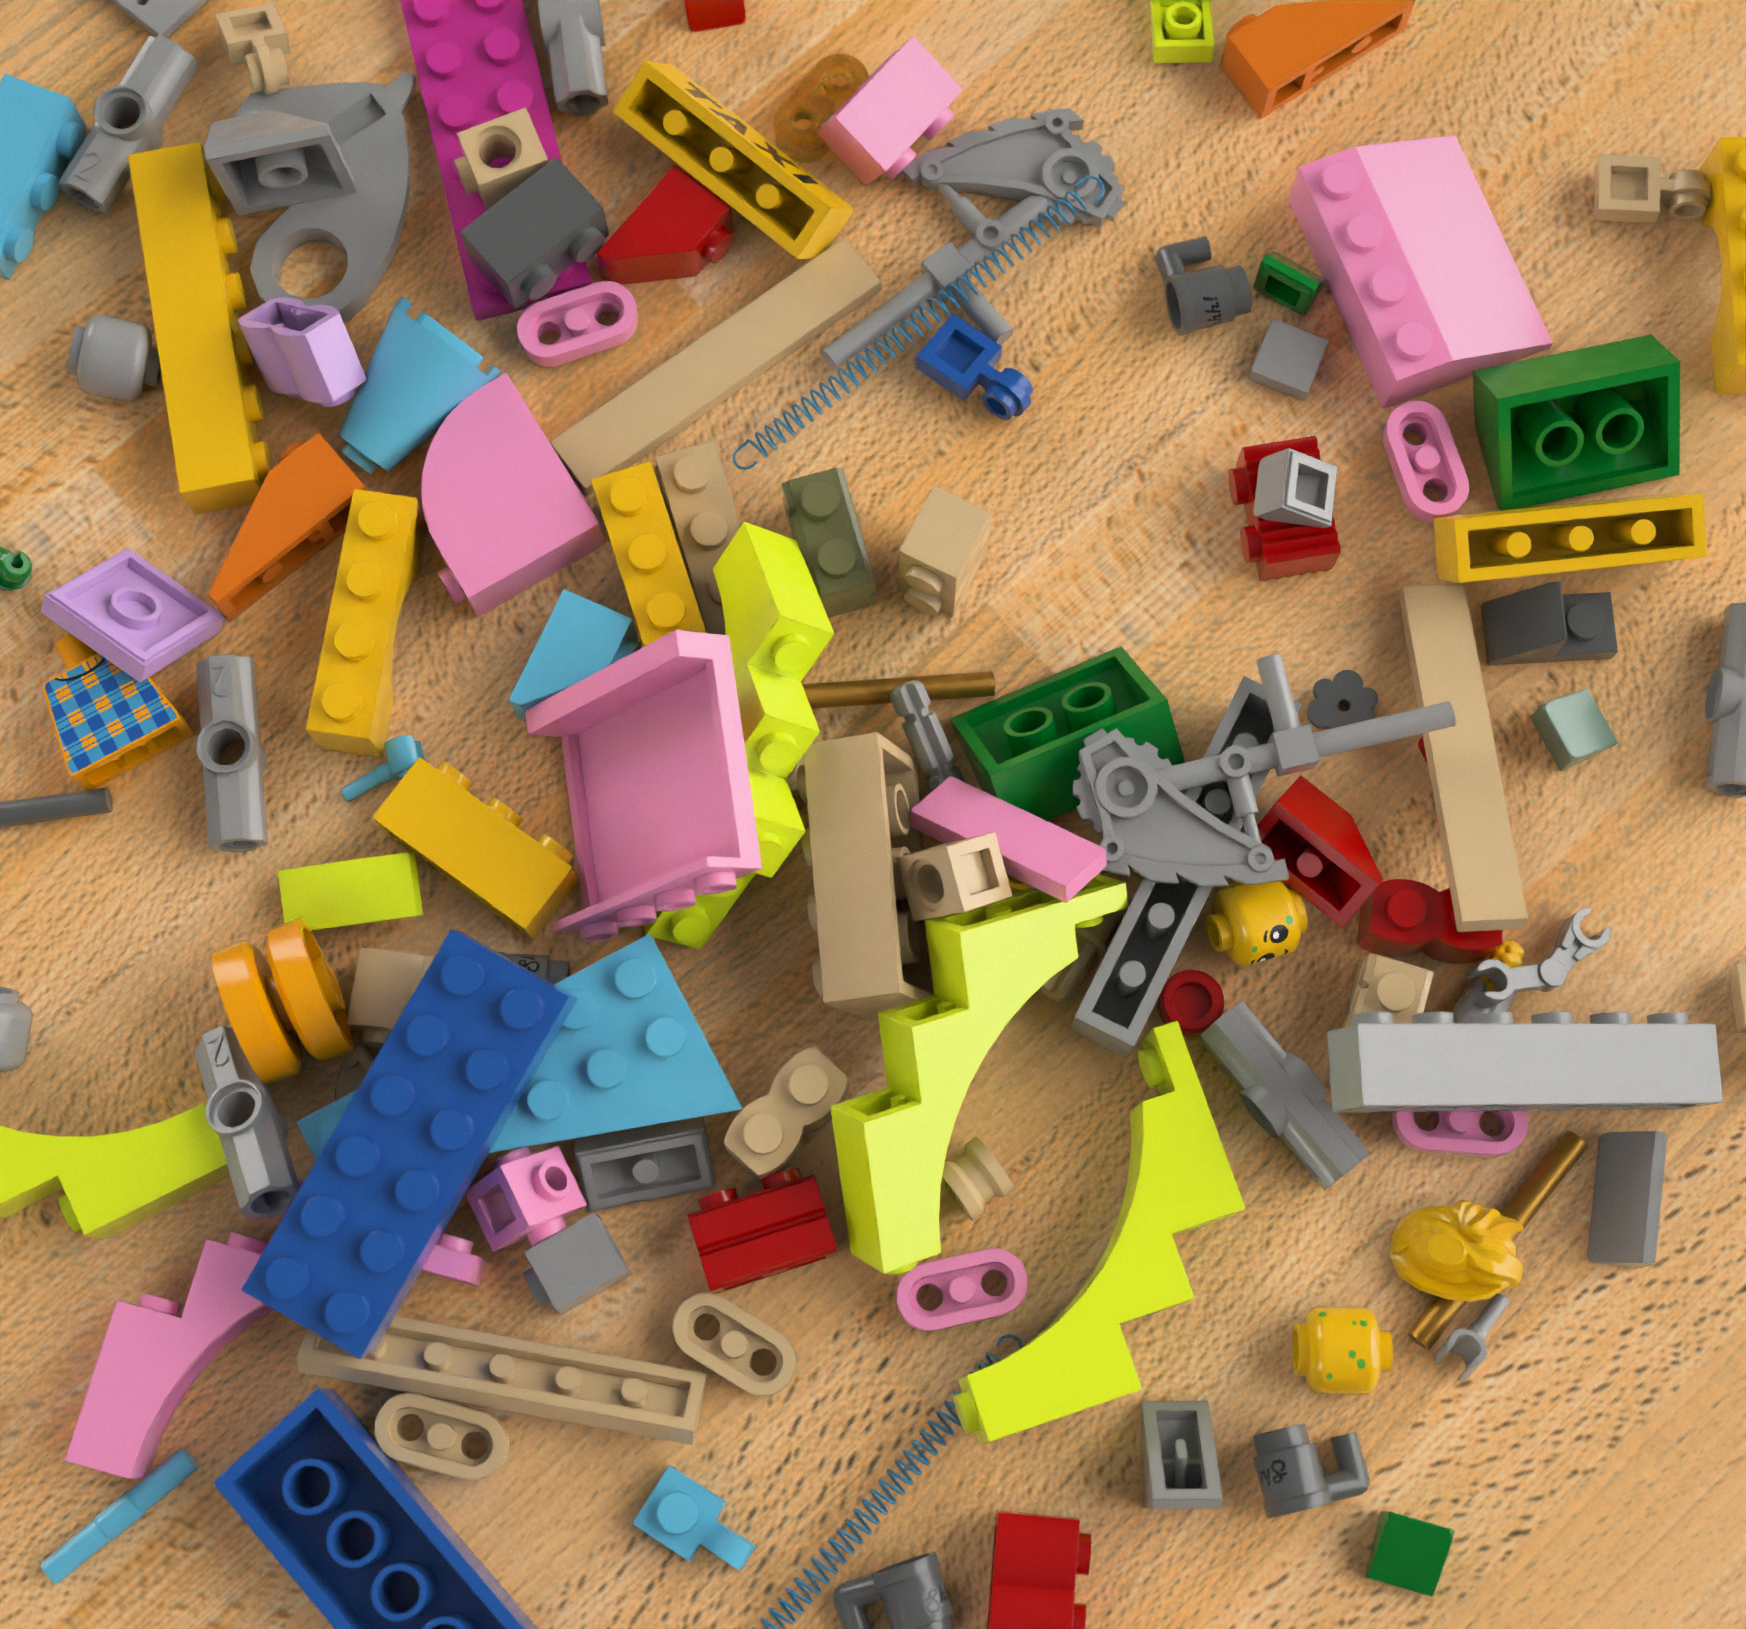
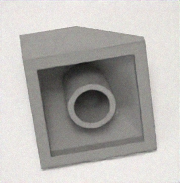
[204,110,357,216]

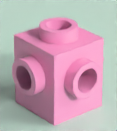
[465,1146,587,1252]

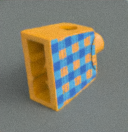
[42,633,196,790]

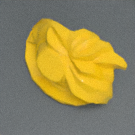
[1389,1199,1523,1302]

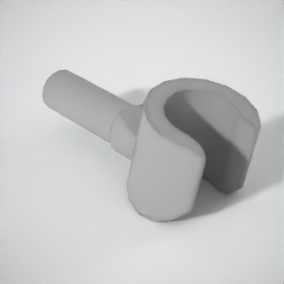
[1435,1293,1509,1381]

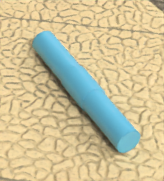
[41,1447,199,1584]

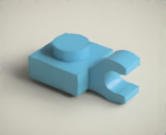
[633,1465,756,1570]

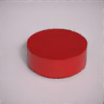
[1158,969,1224,1037]

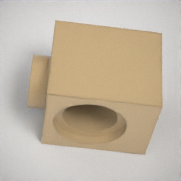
[454,107,548,211]
[896,832,1012,922]

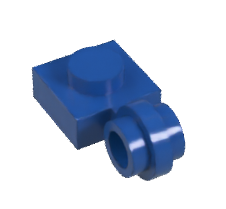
[915,314,1033,420]

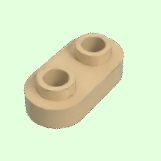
[672,1293,797,1397]
[374,1393,510,1480]

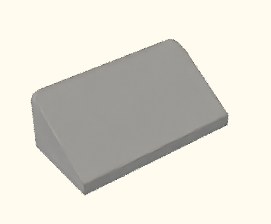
[575,1116,716,1212]
[1587,1131,1667,1270]

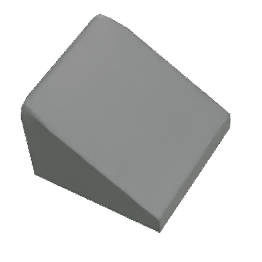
[1253,448,1338,528]

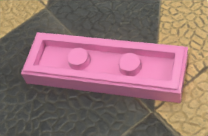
[910,776,1106,903]

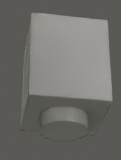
[523,1212,633,1314]

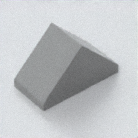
[1141,1401,1223,1509]

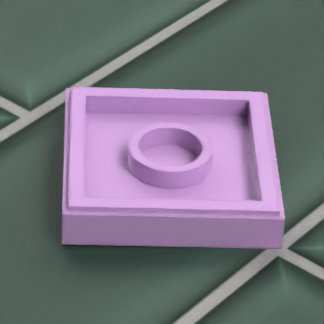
[40,548,225,683]

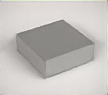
[1248,318,1330,401]

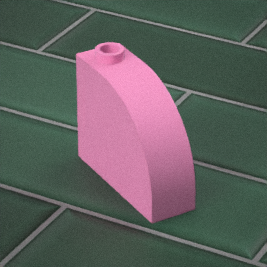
[421,373,606,617]

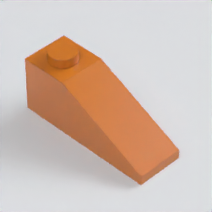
[1220,0,1416,119]
[208,432,367,622]

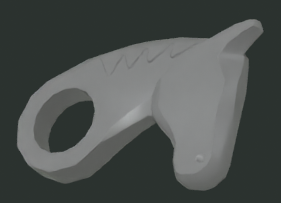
[237,71,416,323]

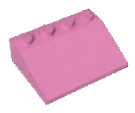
[1288,135,1553,409]

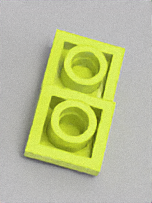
[1150,0,1215,63]
[278,852,423,931]

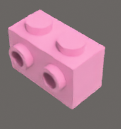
[816,36,963,186]

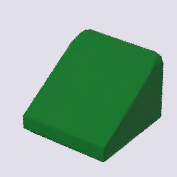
[1253,252,1326,316]
[1365,1511,1455,1597]

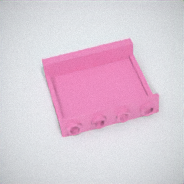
[525,630,762,942]

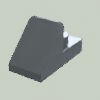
[1481,582,1618,666]

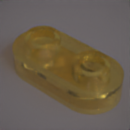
[773,54,869,163]

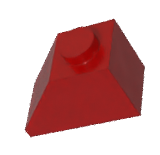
[597,165,735,285]
[1257,775,1383,928]

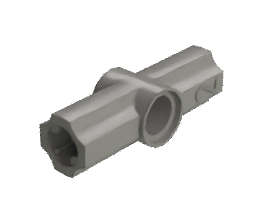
[538,0,609,117]
[58,34,199,213]
[1705,602,1746,798]
[196,654,268,853]
[1198,1001,1370,1191]
[194,1025,300,1219]

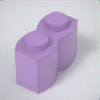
[238,297,367,407]

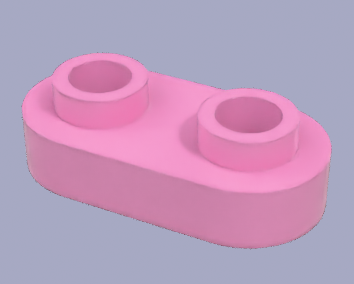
[517,281,638,367]
[1382,401,1469,523]
[1392,1111,1528,1158]
[896,1248,1028,1332]

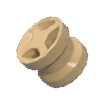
[941,1137,1015,1221]

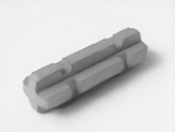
[889,680,966,792]

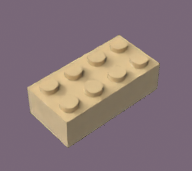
[797,732,934,1020]

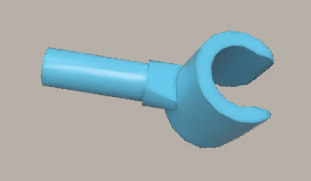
[341,735,425,802]

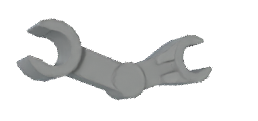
[1466,908,1611,1008]

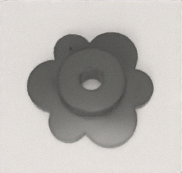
[1307,670,1378,729]

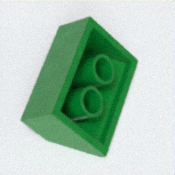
[1473,335,1680,511]
[950,646,1185,821]

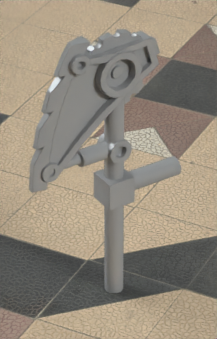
[821,108,1124,370]
[1073,654,1456,887]

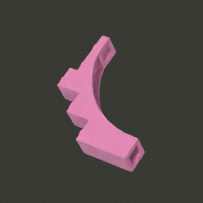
[65,1179,487,1479]

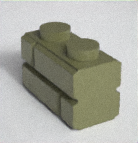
[782,468,876,618]

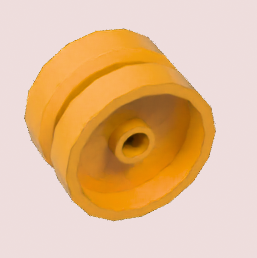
[211,917,356,1086]

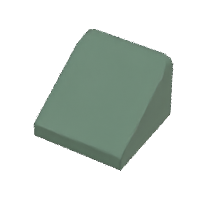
[1530,688,1618,772]

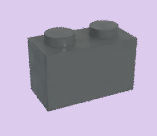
[460,157,609,310]

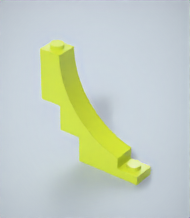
[830,874,1128,1274]
[954,1021,1246,1445]

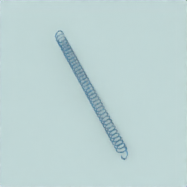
[733,176,1105,470]
[751,1334,1023,1629]

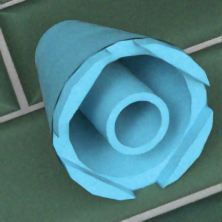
[339,296,502,474]

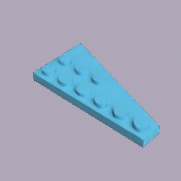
[296,934,743,1160]

